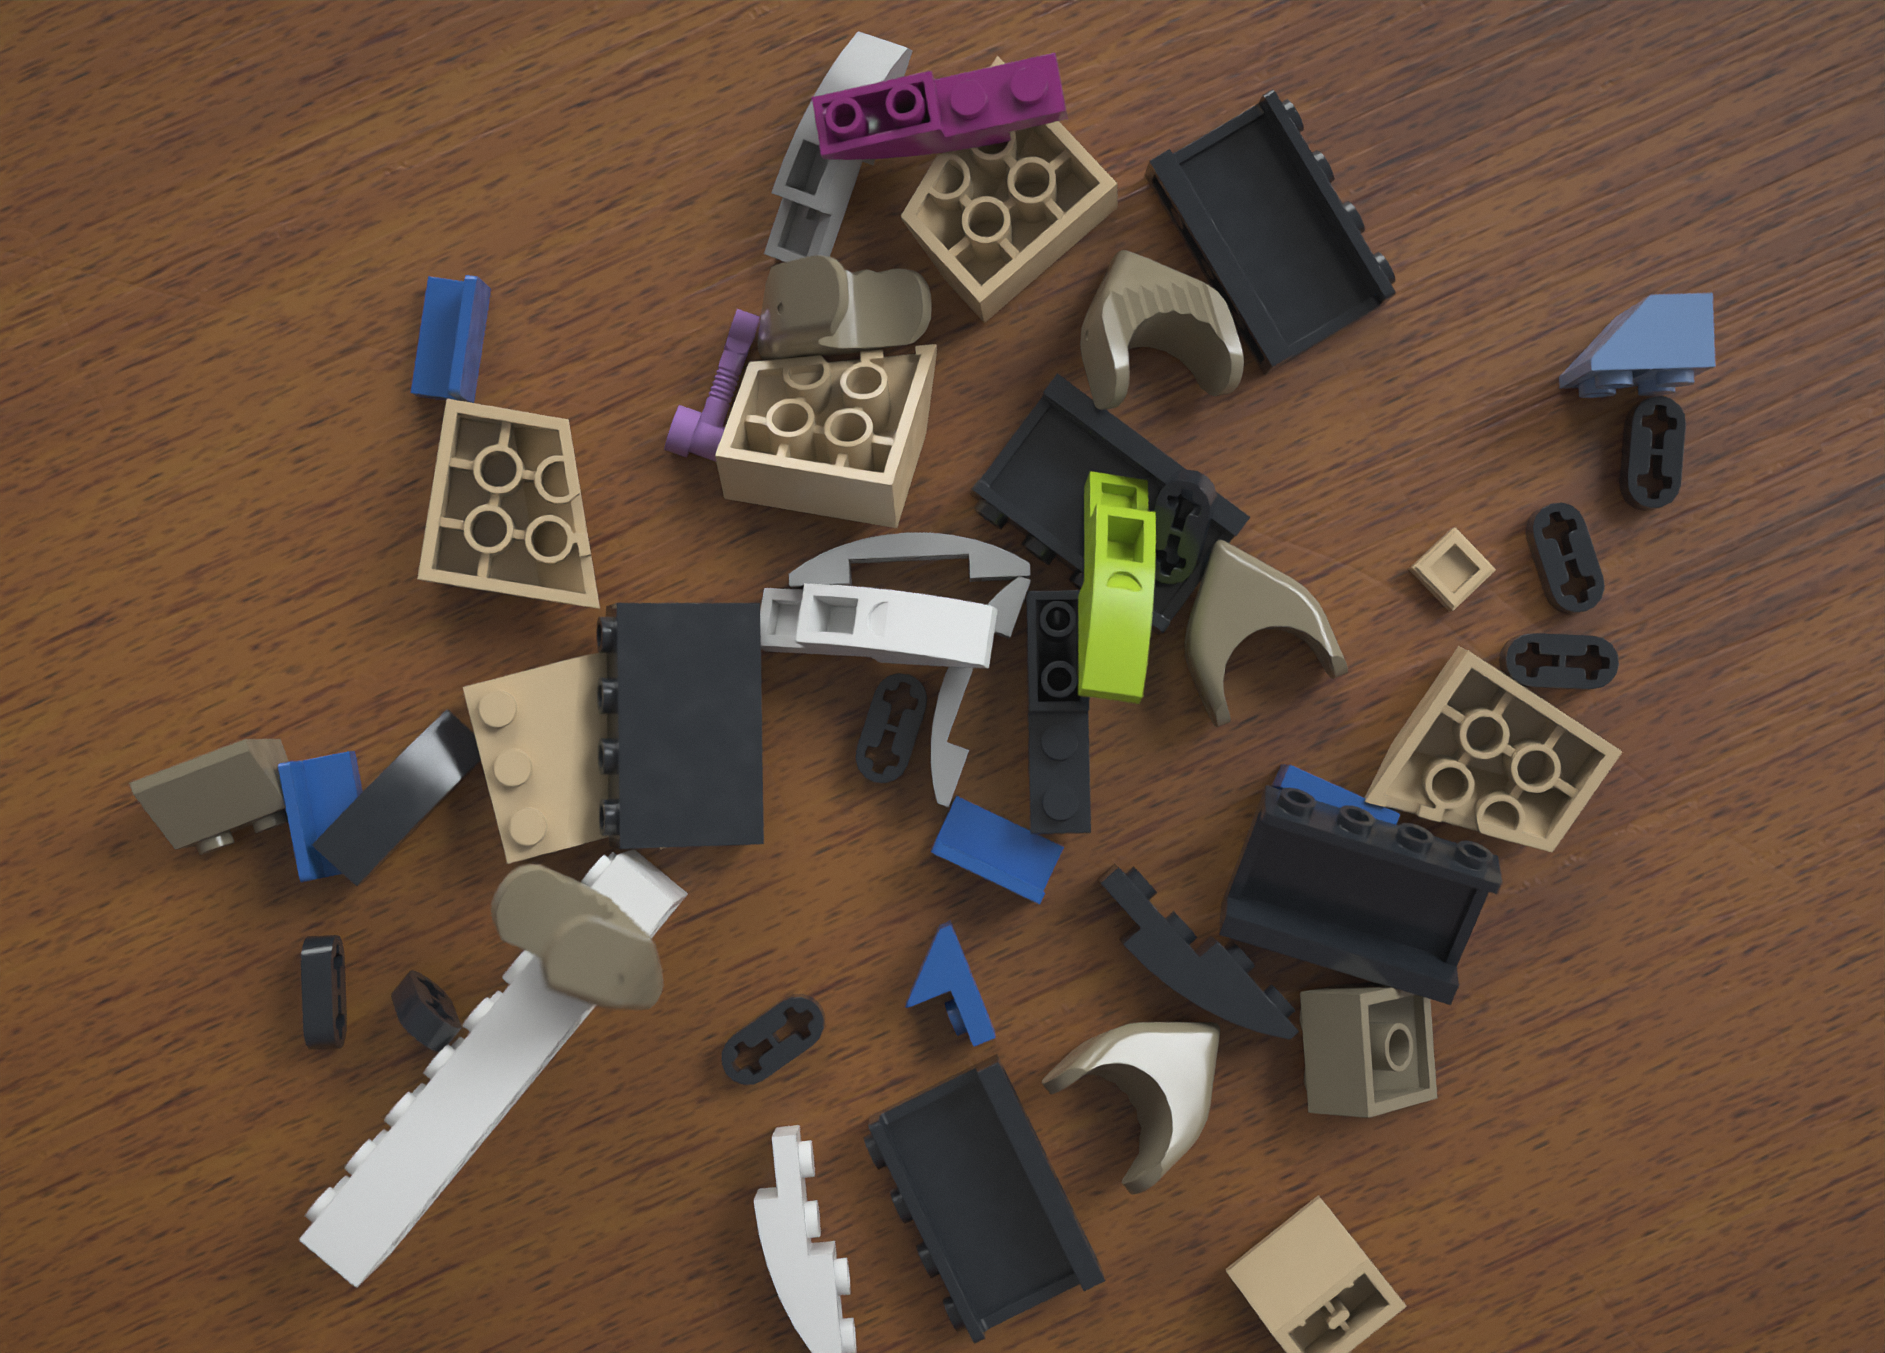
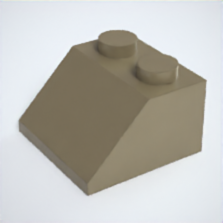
[129,739,289,855]
[1300,982,1437,1118]

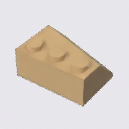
[901,56,1118,323]
[715,344,937,528]
[417,399,600,609]
[1364,646,1622,852]
[463,653,609,863]

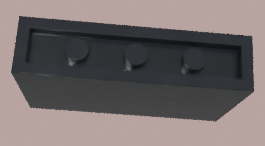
[1144,89,1396,376]
[970,373,1250,635]
[596,603,764,849]
[1219,785,1503,1005]
[863,1054,1105,1344]

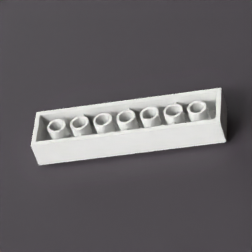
[299,849,688,1288]

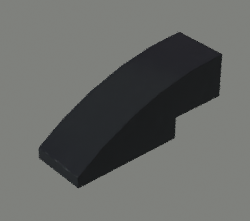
[312,709,481,886]

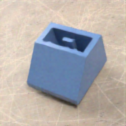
[1559,293,1715,398]

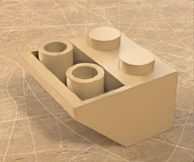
[1225,1195,1406,1353]

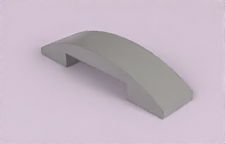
[789,533,1030,589]
[931,576,1031,807]

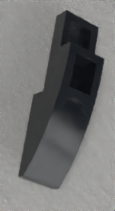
[1027,590,1091,835]
[1097,864,1299,1040]

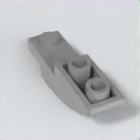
[764,31,913,262]

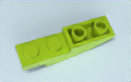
[1078,471,1156,704]

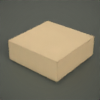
[1408,527,1496,612]

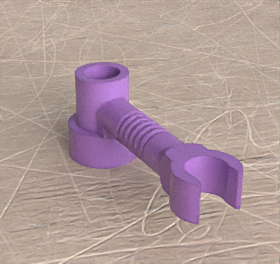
[664,309,760,462]

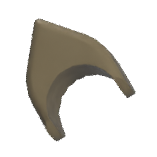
[1080,250,1244,410]
[757,255,932,360]
[1184,540,1348,728]
[491,864,664,1011]
[1042,1022,1220,1195]

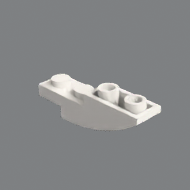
[760,583,998,669]
[754,1125,857,1353]

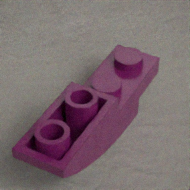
[811,53,1068,160]

